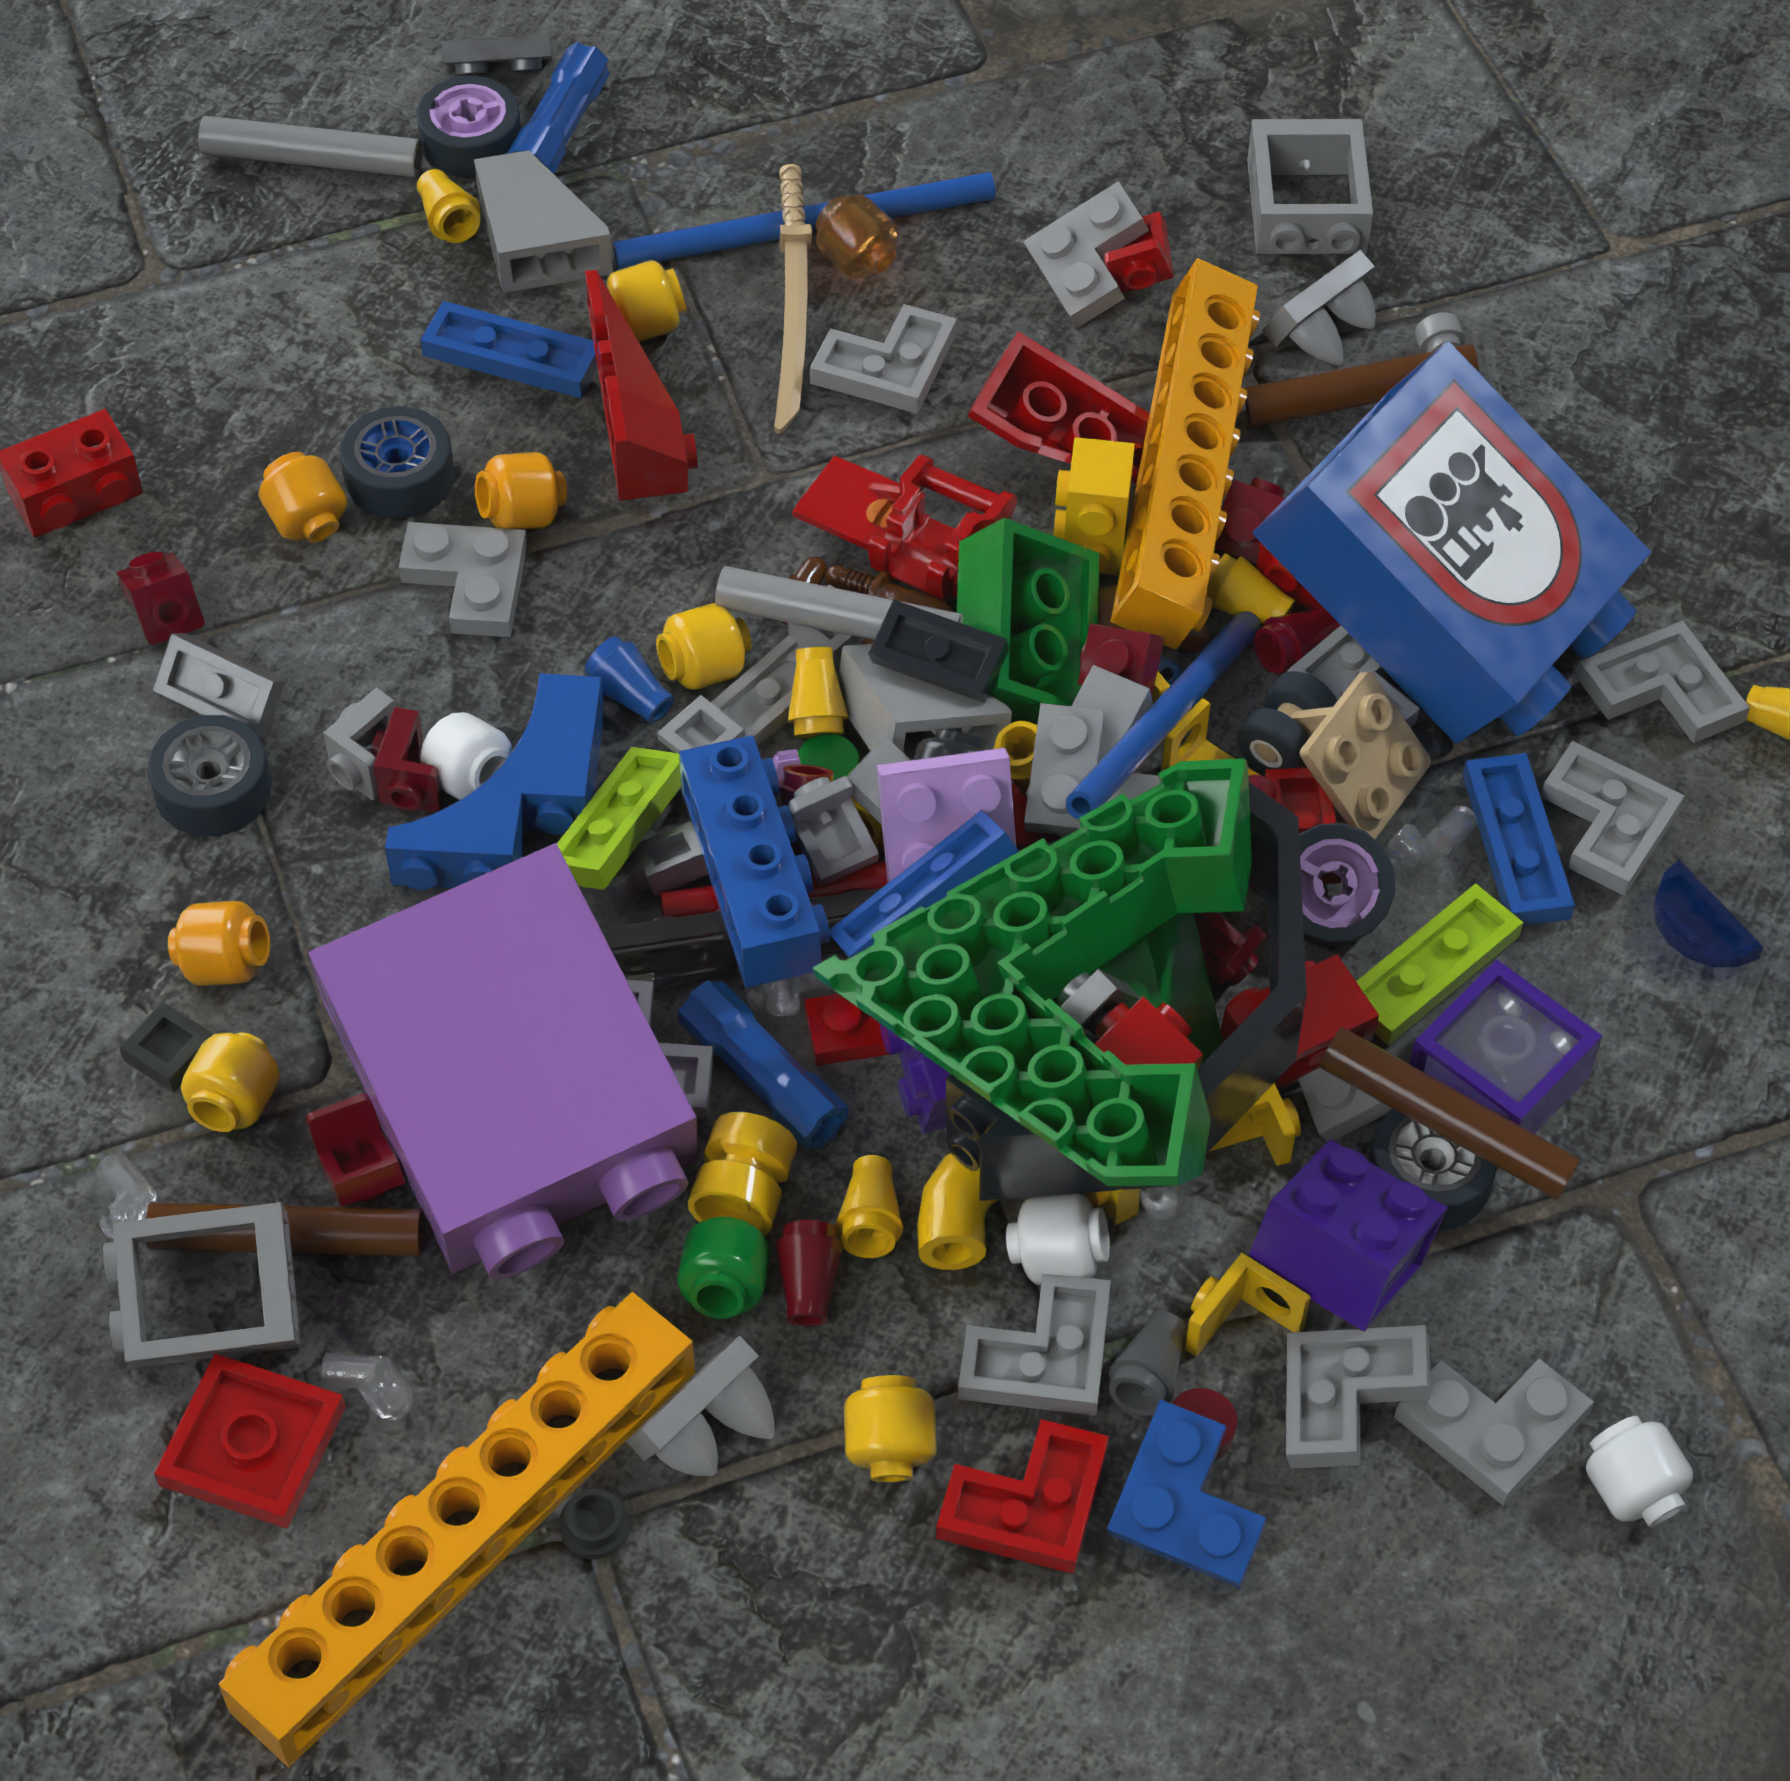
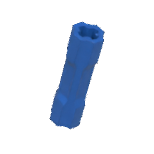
[507,42,610,174]
[678,980,849,1150]

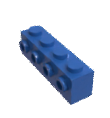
[679,735,830,988]

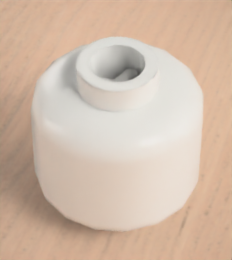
[420,712,512,800]
[1006,1193,1110,1285]
[1586,1416,1693,1527]

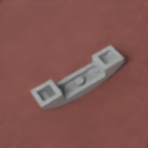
[657,584,864,753]

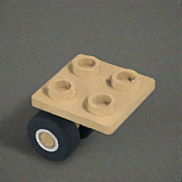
[1236,671,1431,839]

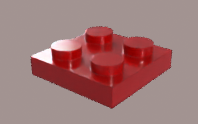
[154,1353,346,1529]

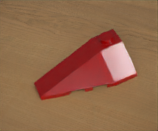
[585,270,698,501]
[968,331,1150,484]

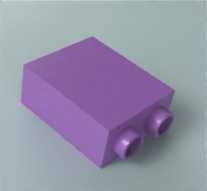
[308,843,697,1279]

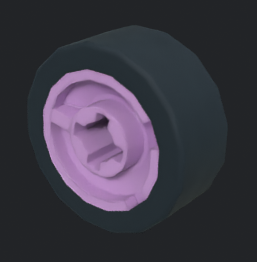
[416,76,521,178]
[1299,823,1396,946]

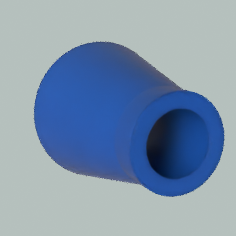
[584,636,675,724]

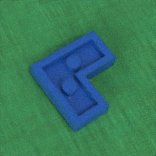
[1107,1399,1266,1589]

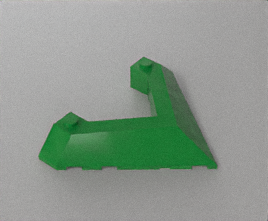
[812,758,1252,1186]

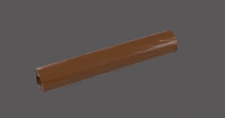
[1244,343,1480,428]
[1319,1027,1581,1201]
[146,1202,424,1256]

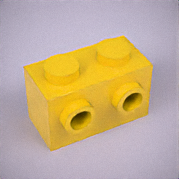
[1053,437,1135,576]

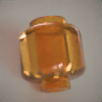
[815,194,899,279]

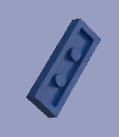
[420,301,598,399]
[1463,753,1575,926]
[829,810,1019,958]

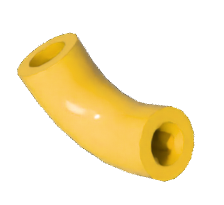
[917,1153,999,1270]

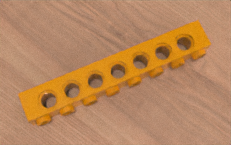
[1110,258,1260,650]
[218,1292,695,1768]

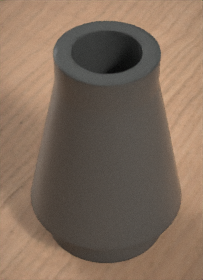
[1108,1311,1188,1416]

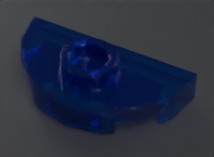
[1653,859,1764,967]

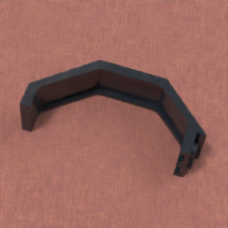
[946,782,1307,1201]

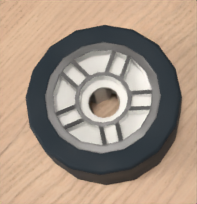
[1368,1109,1497,1231]

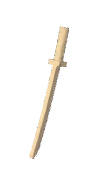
[774,164,812,434]

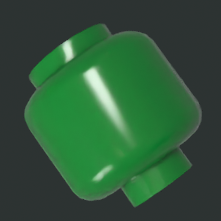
[677,1216,771,1319]

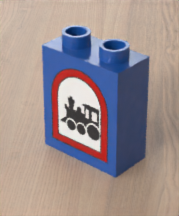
[1252,341,1651,744]

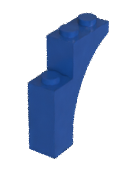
[385,673,605,890]

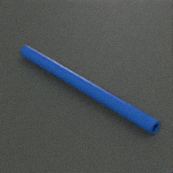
[612,172,996,270]
[1066,611,1261,819]

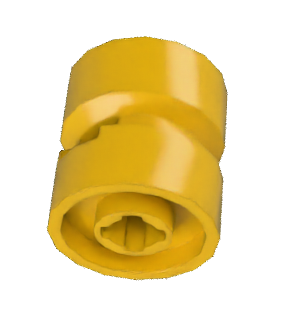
[688,1112,797,1236]

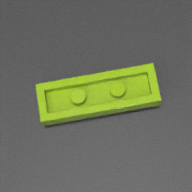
[557,747,681,890]
[1356,883,1523,1046]

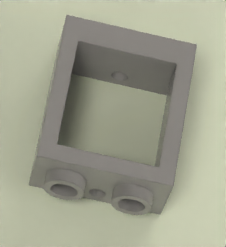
[1247,119,1373,254]
[103,1202,301,1368]

